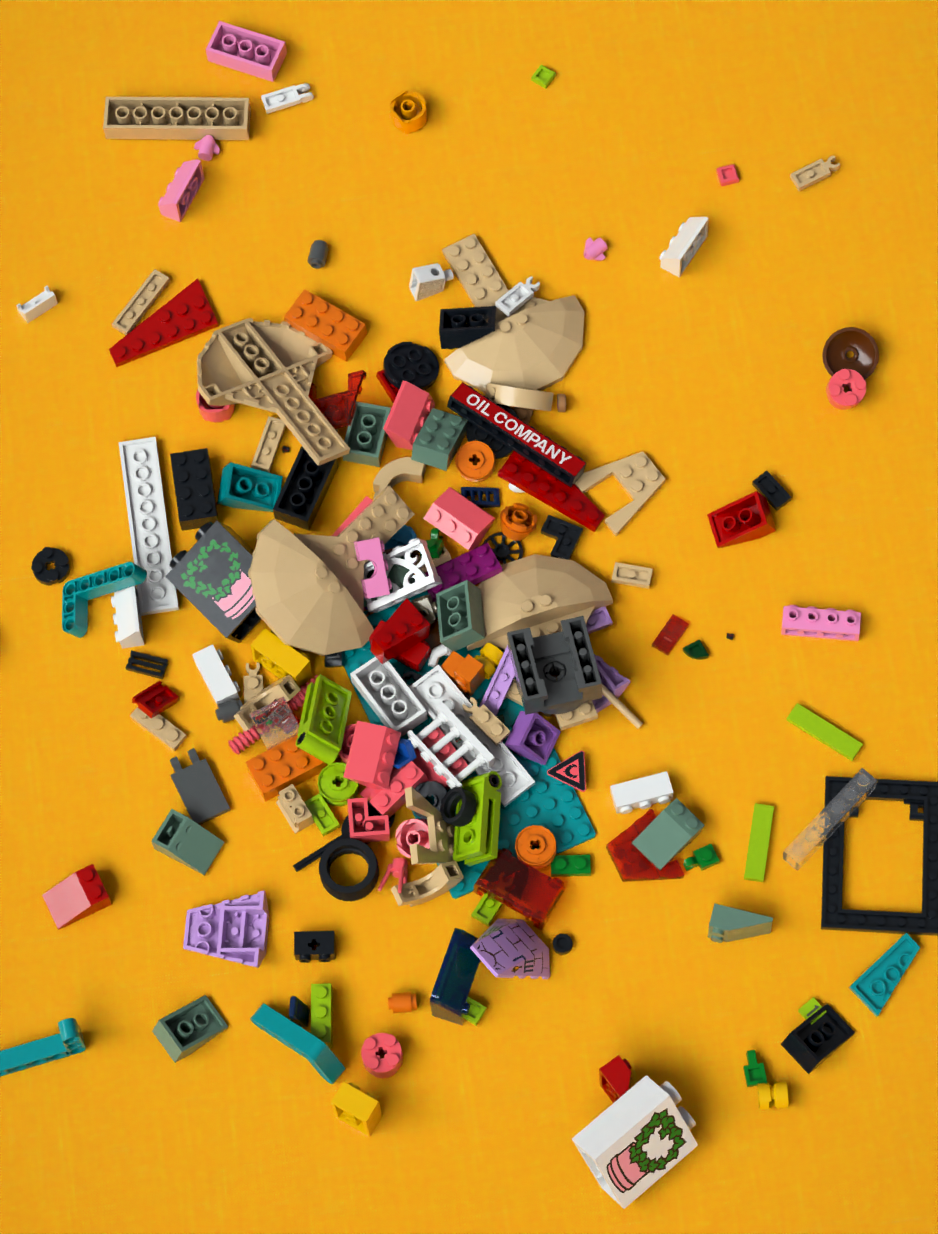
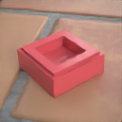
[716,164,739,187]

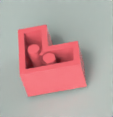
[347,798,390,843]

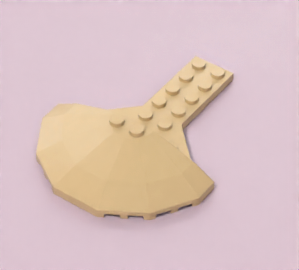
[442,234,584,395]
[197,318,350,466]
[248,486,415,656]
[466,554,613,731]

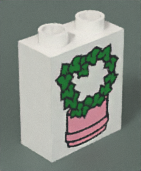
[572,1075,698,1209]

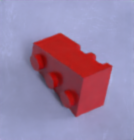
[371,598,430,664]

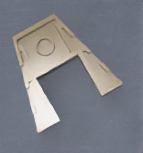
[575,451,666,536]
[405,787,457,865]

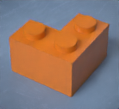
[441,651,485,696]

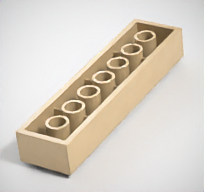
[103,97,251,140]

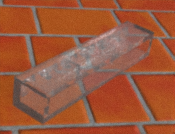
[783,768,877,871]

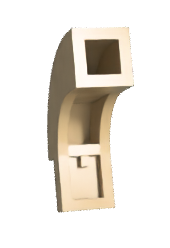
[485,383,554,411]
[373,457,426,500]
[234,674,300,731]
[391,861,464,907]

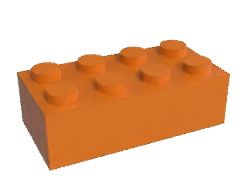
[284,289,367,362]
[246,735,334,802]

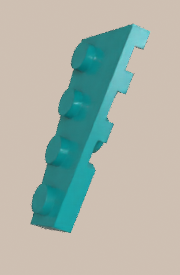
[848,933,920,1017]

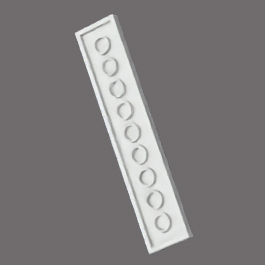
[118,437,179,616]

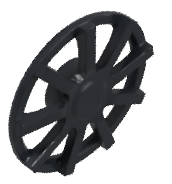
[482,532,523,564]

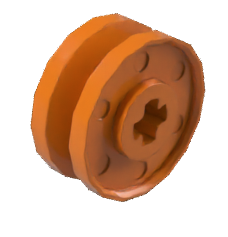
[455,441,496,482]
[515,825,557,870]

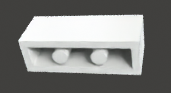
[192,644,240,705]
[610,771,673,814]

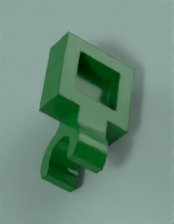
[420,528,444,558]
[683,844,720,871]
[743,1050,767,1087]

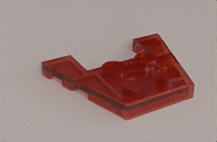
[308,370,366,430]
[606,809,685,882]

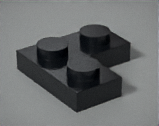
[541,515,583,560]

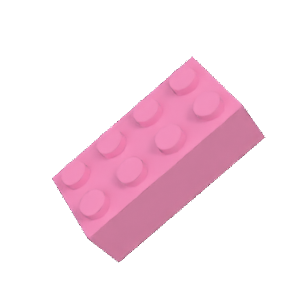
[206,21,287,82]

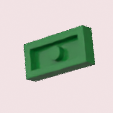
[551,855,591,877]

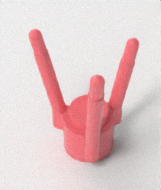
[378,858,409,893]

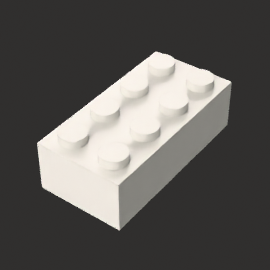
[350,657,428,737]

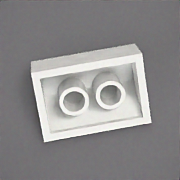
[659,217,709,278]
[111,585,144,649]

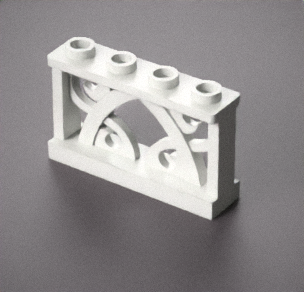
[364,538,442,613]

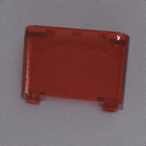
[473,848,566,931]

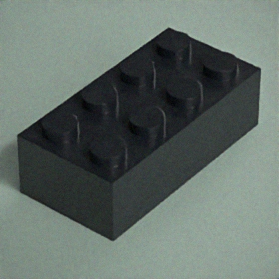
[273,446,339,531]
[170,448,219,531]

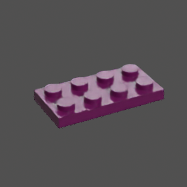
[424,543,503,602]

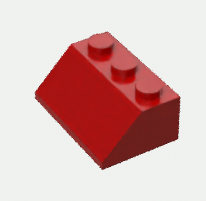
[599,1055,632,1103]

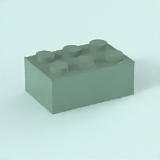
[343,401,391,467]
[411,408,468,471]
[436,580,485,651]

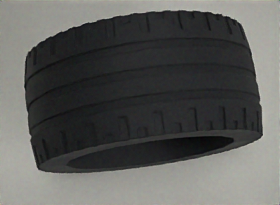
[319,838,379,901]

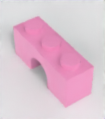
[354,537,392,599]

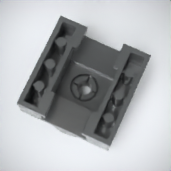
[507,616,602,715]

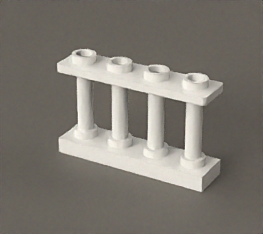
[407,702,495,789]

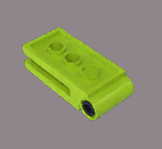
[296,674,352,765]
[453,771,502,866]

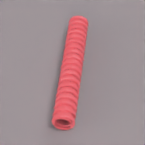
[228,675,319,755]

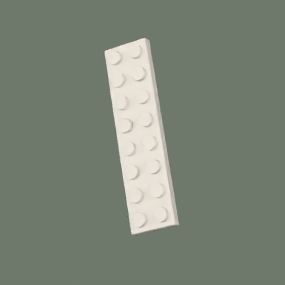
[409,665,535,807]

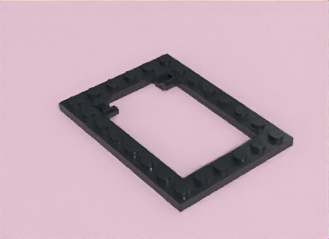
[821,776,938,936]

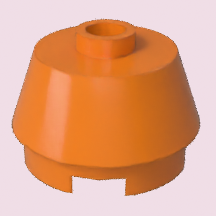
[500,503,537,541]

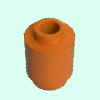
[388,992,417,1013]

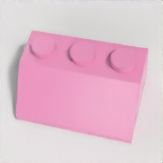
[158,159,205,222]

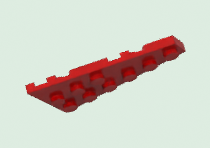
[497,451,605,532]

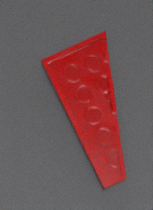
[109,278,219,367]

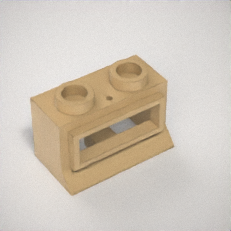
[276,784,314,834]

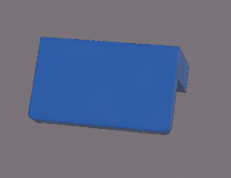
[393,738,417,769]

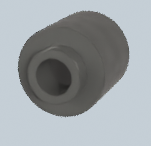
[307,240,329,269]
[215,699,242,723]

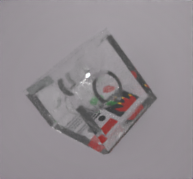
[249,696,299,750]

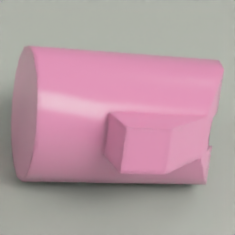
[194,135,220,161]
[583,237,608,261]

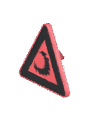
[547,751,586,792]

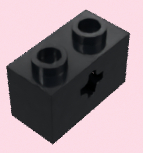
[294,931,336,963]

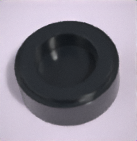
[553,934,573,955]

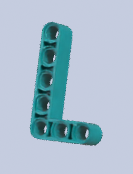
[62,562,147,638]
[250,1003,346,1085]
[0,1018,86,1077]

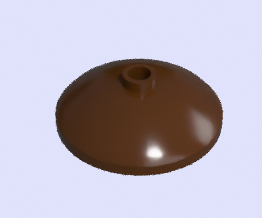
[822,327,879,380]

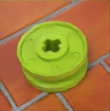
[318,762,359,806]

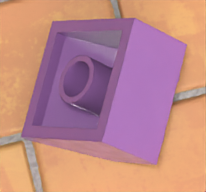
[505,711,561,765]

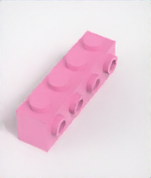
[781,605,861,641]

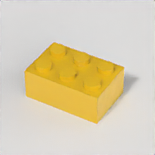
[250,628,312,688]
[331,1081,382,1137]

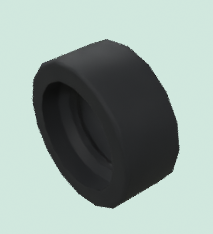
[440,787,477,827]

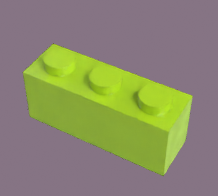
[311,983,333,1048]

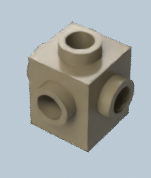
[411,594,438,624]

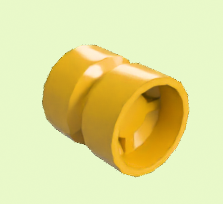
[474,643,504,679]
[757,1081,789,1110]

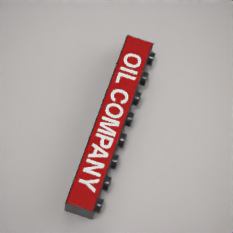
[447,382,587,487]

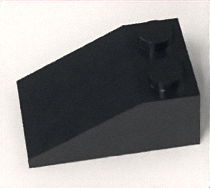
[439,306,496,349]
[781,1004,855,1074]

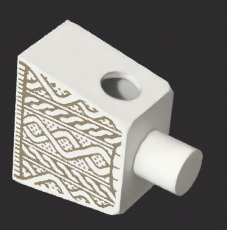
[409,263,454,301]

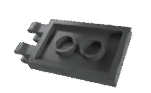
[170,748,230,825]

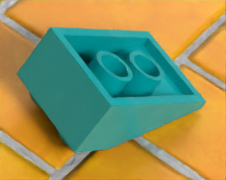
[217,462,283,512]

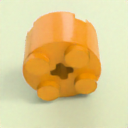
[390,90,427,134]

